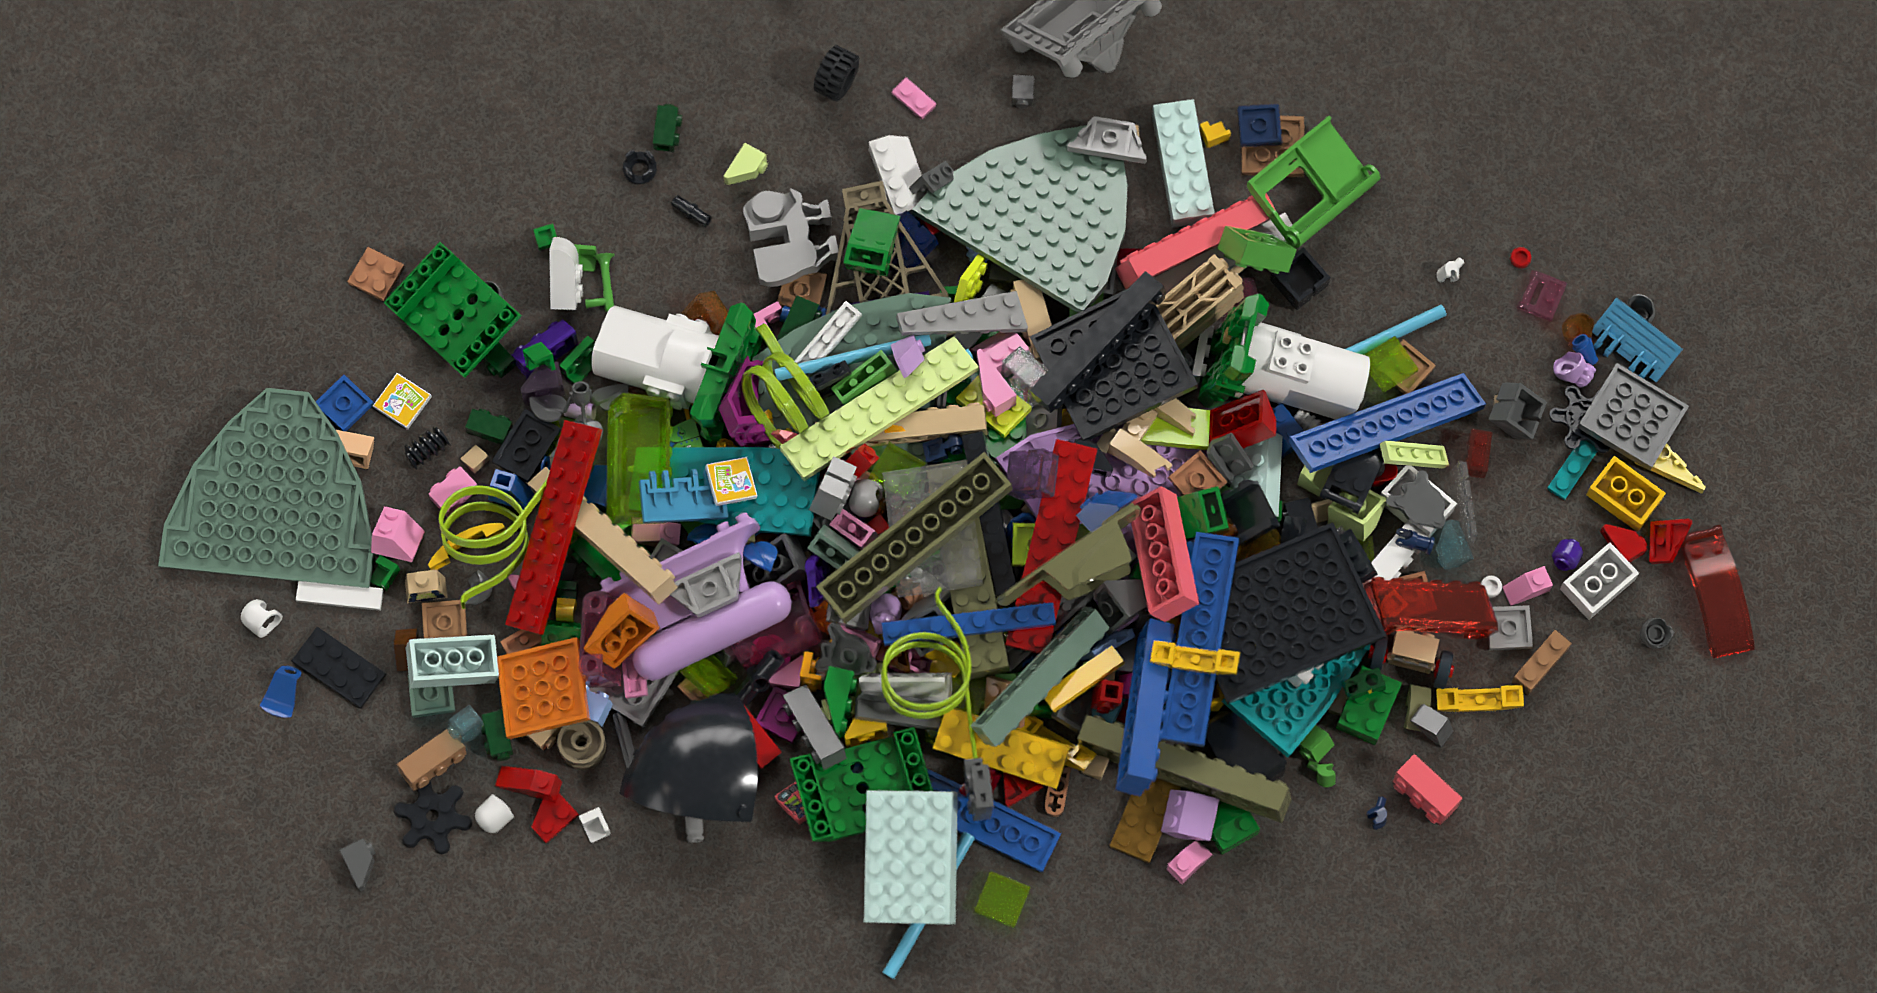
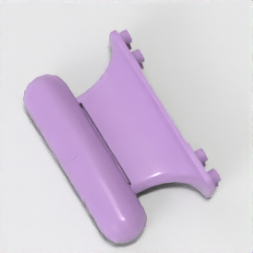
[600,513,791,681]

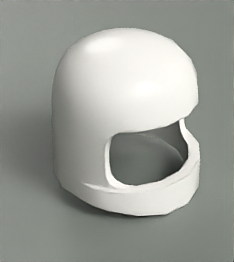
[241,600,283,638]
[475,794,514,833]

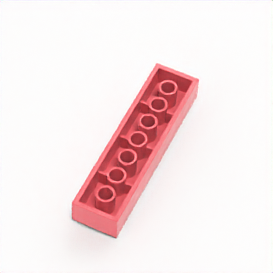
[1115,193,1275,290]

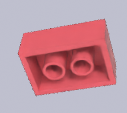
[1392,754,1462,825]

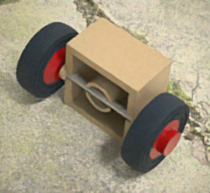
[1368,628,1454,689]

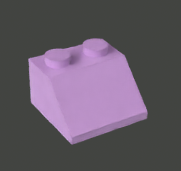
[1161,790,1219,841]

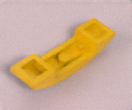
[428,523,506,570]
[1150,641,1240,675]
[1436,685,1524,712]
[1018,715,1097,771]

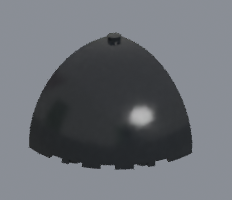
[619,693,758,822]

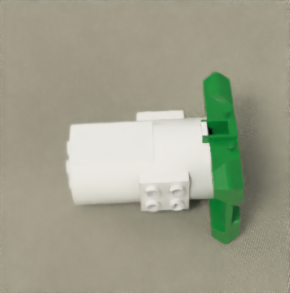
[1198,294,1370,419]
[592,303,764,447]

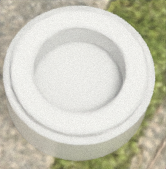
[1480,576,1502,598]

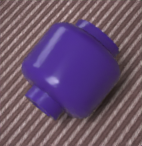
[1552,539,1583,571]

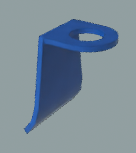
[260,666,302,718]

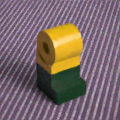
[556,580,578,623]

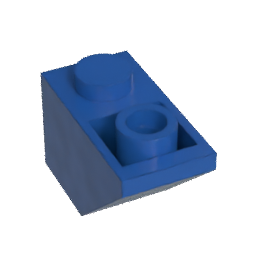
[488,469,534,509]

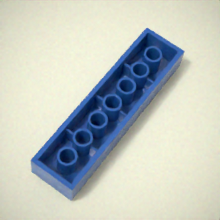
[1115,618,1176,796]

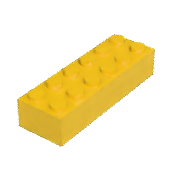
[933,708,1071,789]

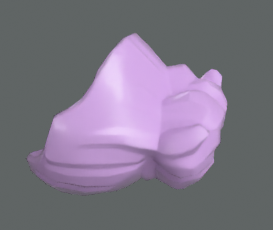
[1553,352,1596,388]
[870,593,902,635]

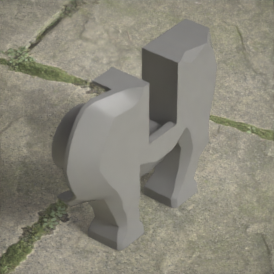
[743,189,839,287]

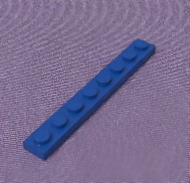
[882,602,1056,646]

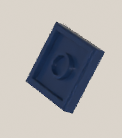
[1237,104,1282,147]

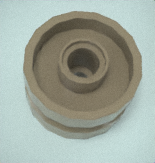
[557,720,607,770]

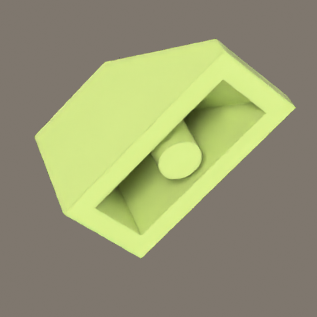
[724,143,768,185]

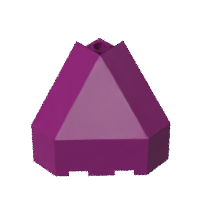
[719,355,772,448]

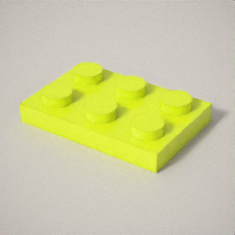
[954,253,988,303]
[956,375,1032,438]

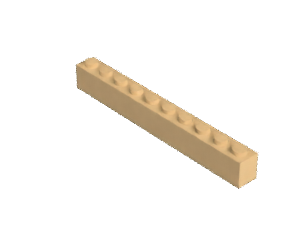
[527,467,678,605]

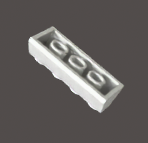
[869,136,928,222]
[859,673,952,702]

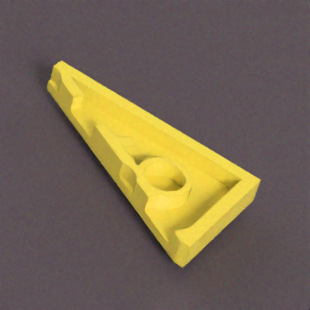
[1635,444,1706,494]

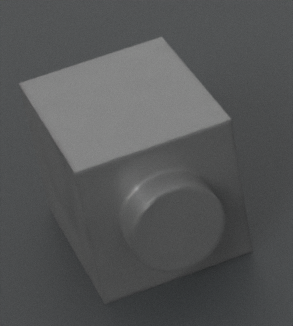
[1012,75,1034,108]

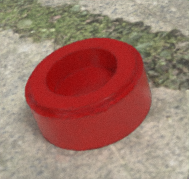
[1510,247,1531,269]

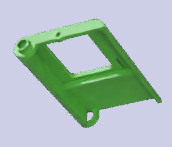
[1247,116,1380,248]

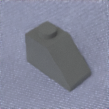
[340,838,376,892]

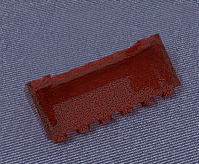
[1364,577,1499,639]

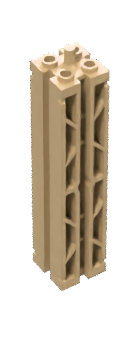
[1156,254,1245,351]

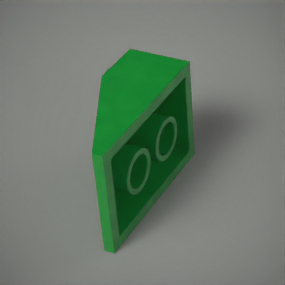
[1199,793,1260,855]

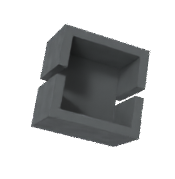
[1488,383,1547,440]

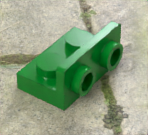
[559,335,595,383]
[541,620,588,650]

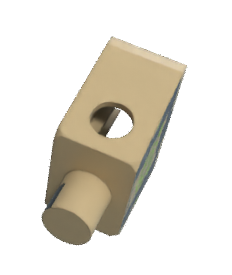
[405,570,448,603]

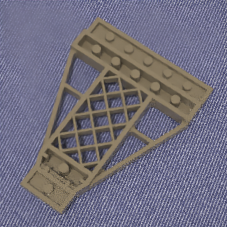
[826,181,956,337]

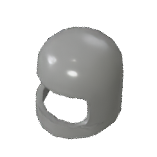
[849,479,884,517]

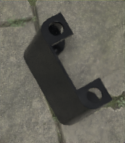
[1205,706,1287,782]

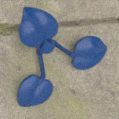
[687,524,777,572]

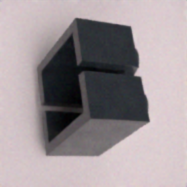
[1270,247,1331,310]

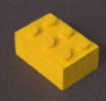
[1586,456,1666,532]

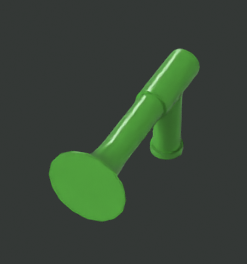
[585,253,614,312]

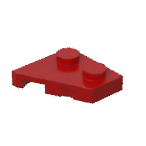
[1649,519,1692,564]
[1003,771,1043,808]
[532,793,579,844]

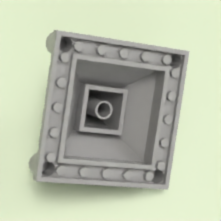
[1001,0,1162,78]

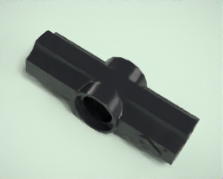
[734,649,784,707]

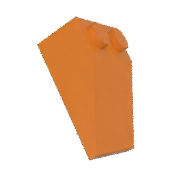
[584,593,659,669]

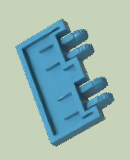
[1591,298,1683,382]
[639,469,728,523]

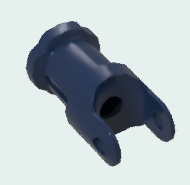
[1395,528,1435,555]

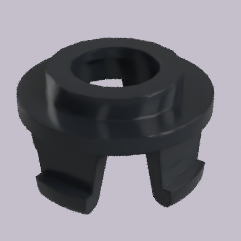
[623,149,657,185]

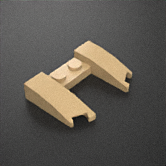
[1108,398,1196,478]

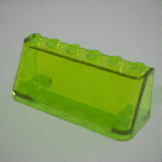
[606,393,673,525]

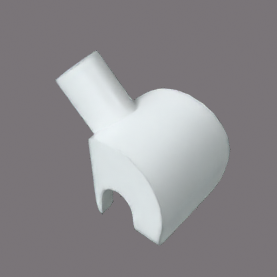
[1437,258,1464,282]

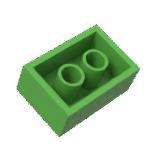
[1217,226,1297,274]

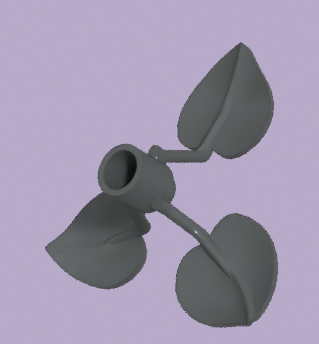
[529,381,629,440]

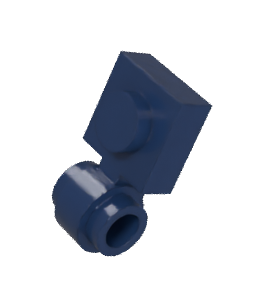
[922,434,964,465]

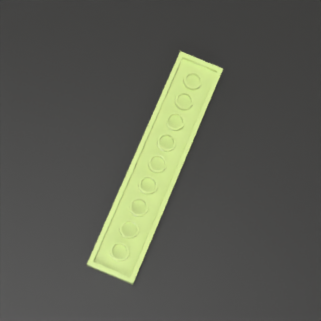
[780,336,979,481]

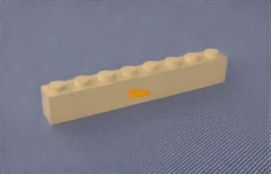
[815,403,988,448]

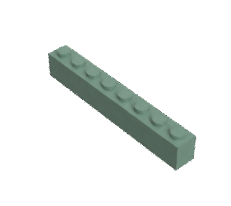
[970,607,1109,747]

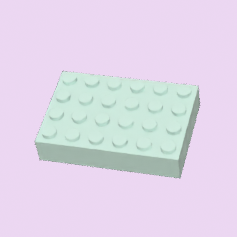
[864,791,958,924]

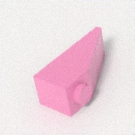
[977,349,1016,417]

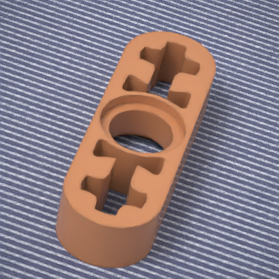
[1045,766,1071,817]

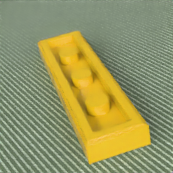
[1044,645,1125,713]

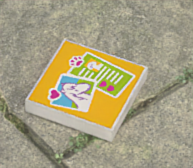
[373,373,432,430]
[705,457,757,506]

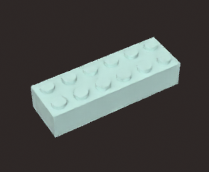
[1152,99,1214,228]

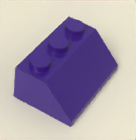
[512,319,578,380]

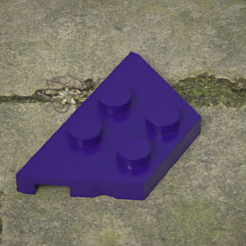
[805,553,835,608]

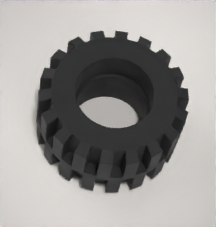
[814,45,859,102]

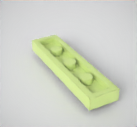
[1380,441,1449,468]

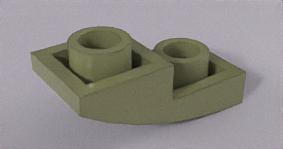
[1404,684,1431,732]

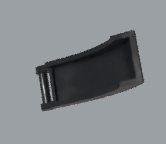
[1319,401,1384,515]

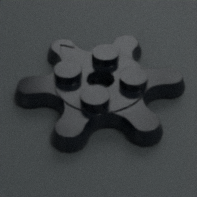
[1549,385,1610,453]
[394,781,473,855]

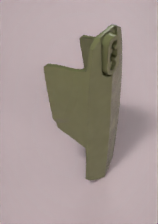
[995,503,1141,606]

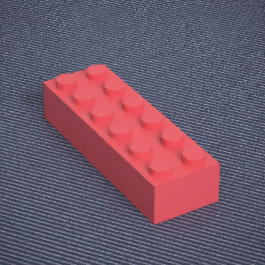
[1130,486,1199,622]

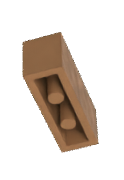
[1512,630,1572,696]
[397,727,466,791]

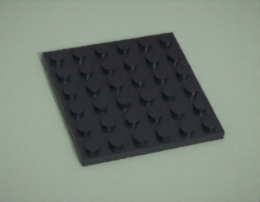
[1030,289,1199,441]

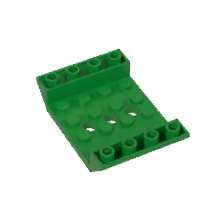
[384,242,522,378]
[790,727,933,842]

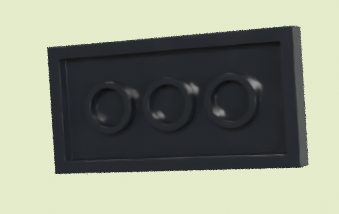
[291,627,386,709]

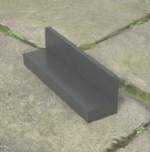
[855,691,944,731]

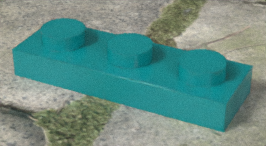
[1547,441,1597,501]

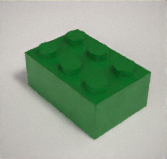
[1336,666,1402,745]

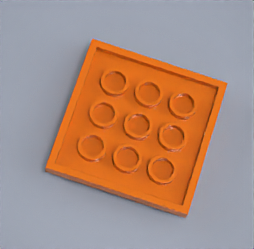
[497,637,590,739]

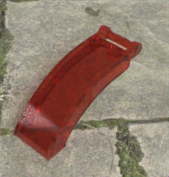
[1681,524,1755,659]

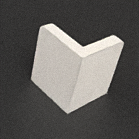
[579,807,611,843]

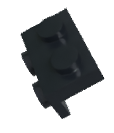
[808,360,852,400]

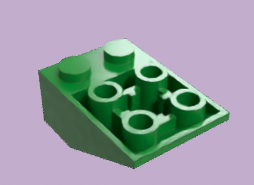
[844,208,900,277]
[1177,486,1230,540]
[824,666,858,741]

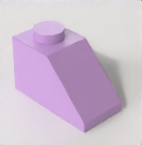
[891,334,925,378]

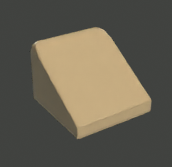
[460,445,490,474]
[1311,499,1332,523]
[1081,755,1109,781]

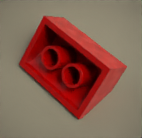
[1209,390,1276,449]

